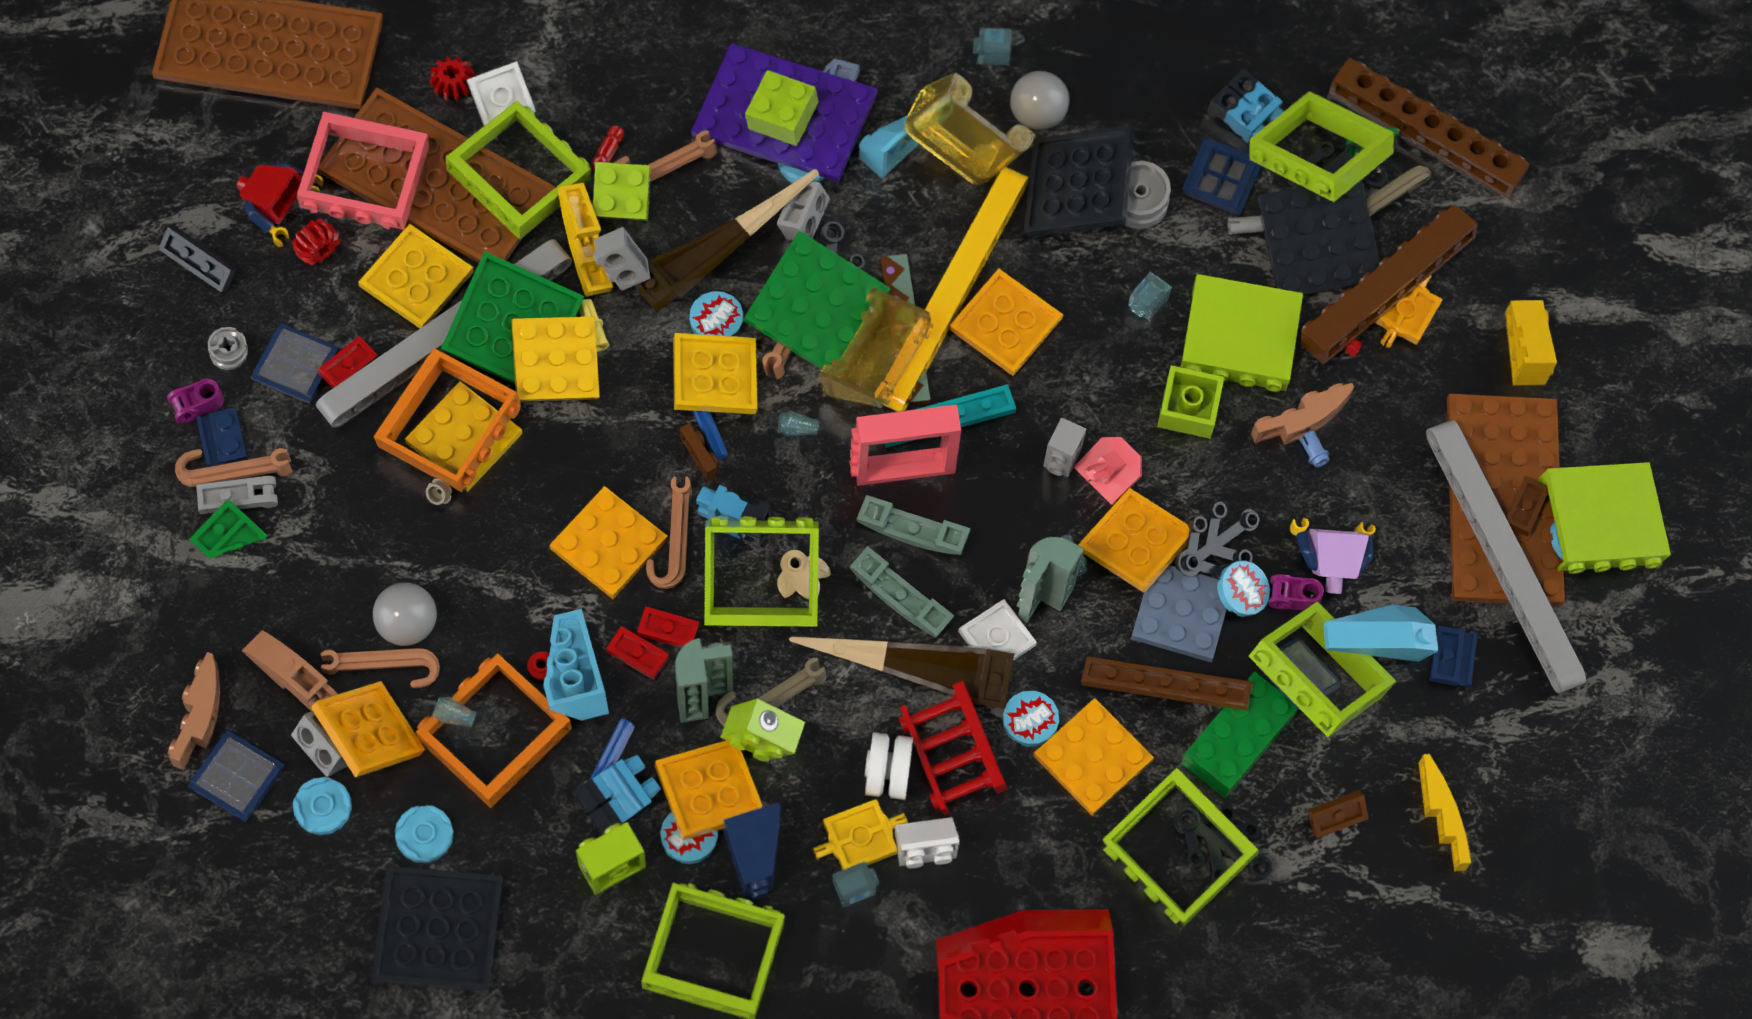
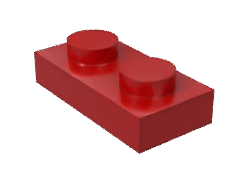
[318,336,378,388]
[637,607,699,648]
[606,626,669,680]

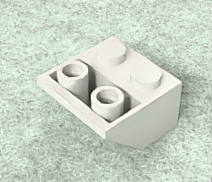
[894,818,959,868]

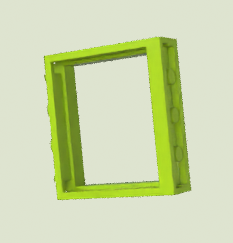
[1250,91,1394,202]
[446,100,591,240]
[705,516,819,627]
[1249,602,1396,737]
[1103,768,1259,926]
[642,883,784,1019]

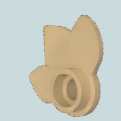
[777,550,831,599]

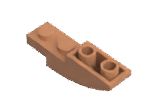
[1251,383,1354,445]
[242,630,338,711]
[168,652,220,770]

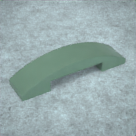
[857,495,970,555]
[850,546,954,637]

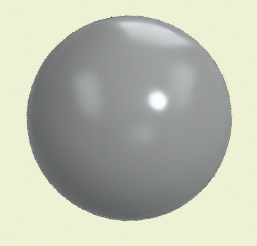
[1010,71,1069,130]
[373,582,437,646]

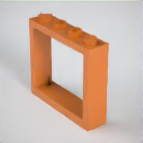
[374,348,521,492]
[416,653,572,808]

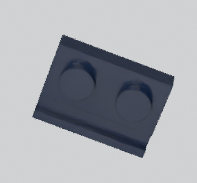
[196,407,248,467]
[1429,626,1478,688]

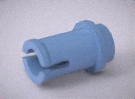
[1299,431,1329,468]

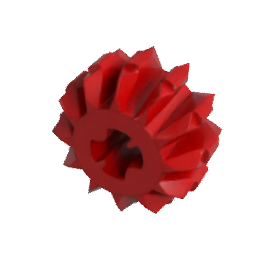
[430,56,475,102]
[292,219,340,265]

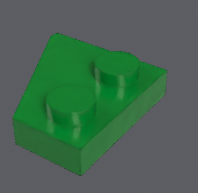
[189,499,268,559]

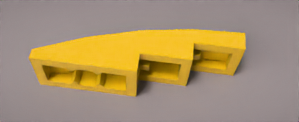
[557,183,613,296]
[1419,754,1471,871]

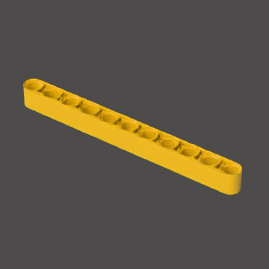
[877,167,1029,412]

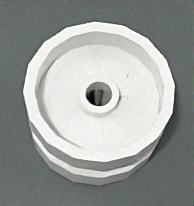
[865,732,913,800]

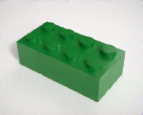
[1181,672,1298,799]

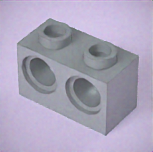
[776,178,830,240]
[593,227,650,291]
[1043,418,1086,477]
[291,711,348,777]

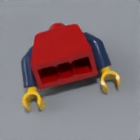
[237,162,323,247]

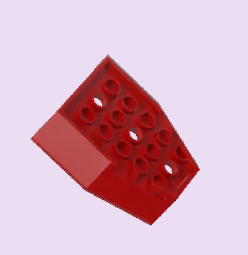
[936,909,1117,1019]

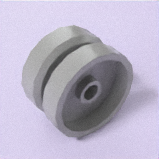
[1126,161,1171,229]

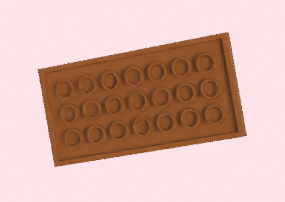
[152,0,383,109]
[318,88,555,263]
[1447,394,1565,606]

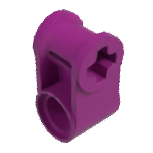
[167,378,224,424]
[1268,574,1324,610]

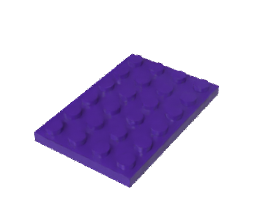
[691,44,877,182]

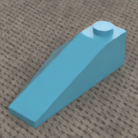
[859,96,955,178]
[1323,604,1438,662]
[544,609,609,720]

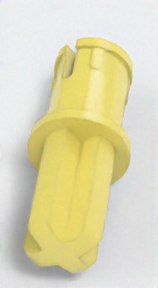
[579,299,610,352]

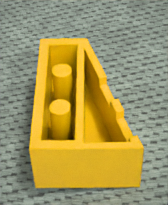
[1505,300,1557,385]

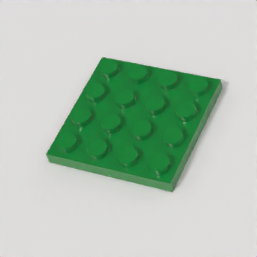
[743,231,890,378]
[440,251,584,384]

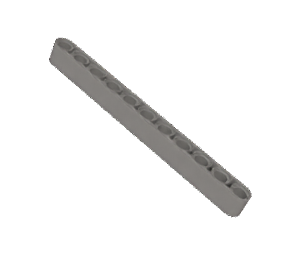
[316,239,572,428]
[1426,420,1586,693]

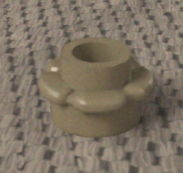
[426,478,452,505]

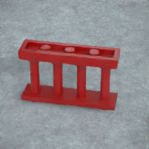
[899,681,1008,816]

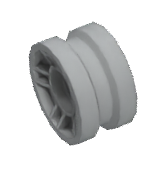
[208,327,248,370]

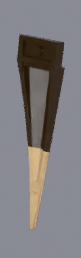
[634,169,819,312]
[789,636,1014,709]

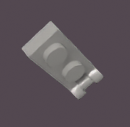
[196,476,278,514]

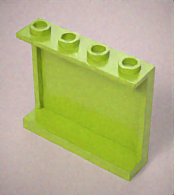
[1180,274,1303,392]
[1538,462,1671,574]

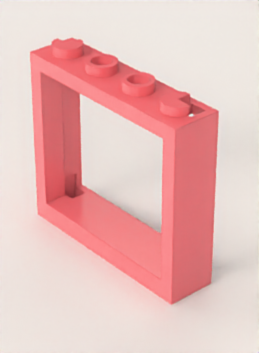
[297,112,429,230]
[849,405,961,486]

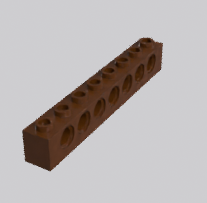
[1329,57,1530,199]

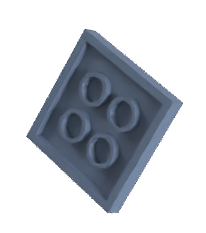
[1131,565,1227,663]

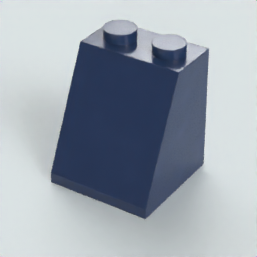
[723,802,781,900]

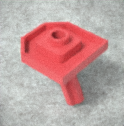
[1074,437,1142,505]

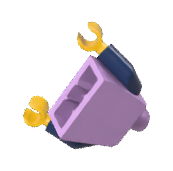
[1290,518,1376,594]

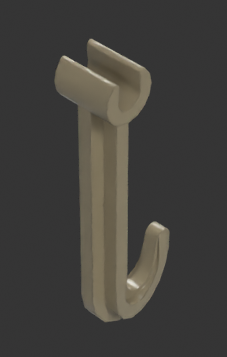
[1366,166,1431,216]
[716,658,827,727]

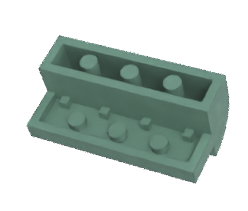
[1017,537,1084,623]
[675,638,733,723]

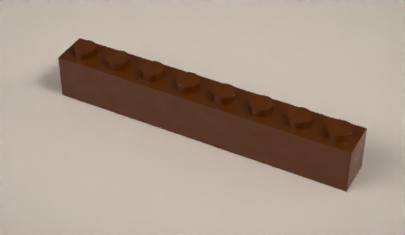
[1301,204,1478,365]

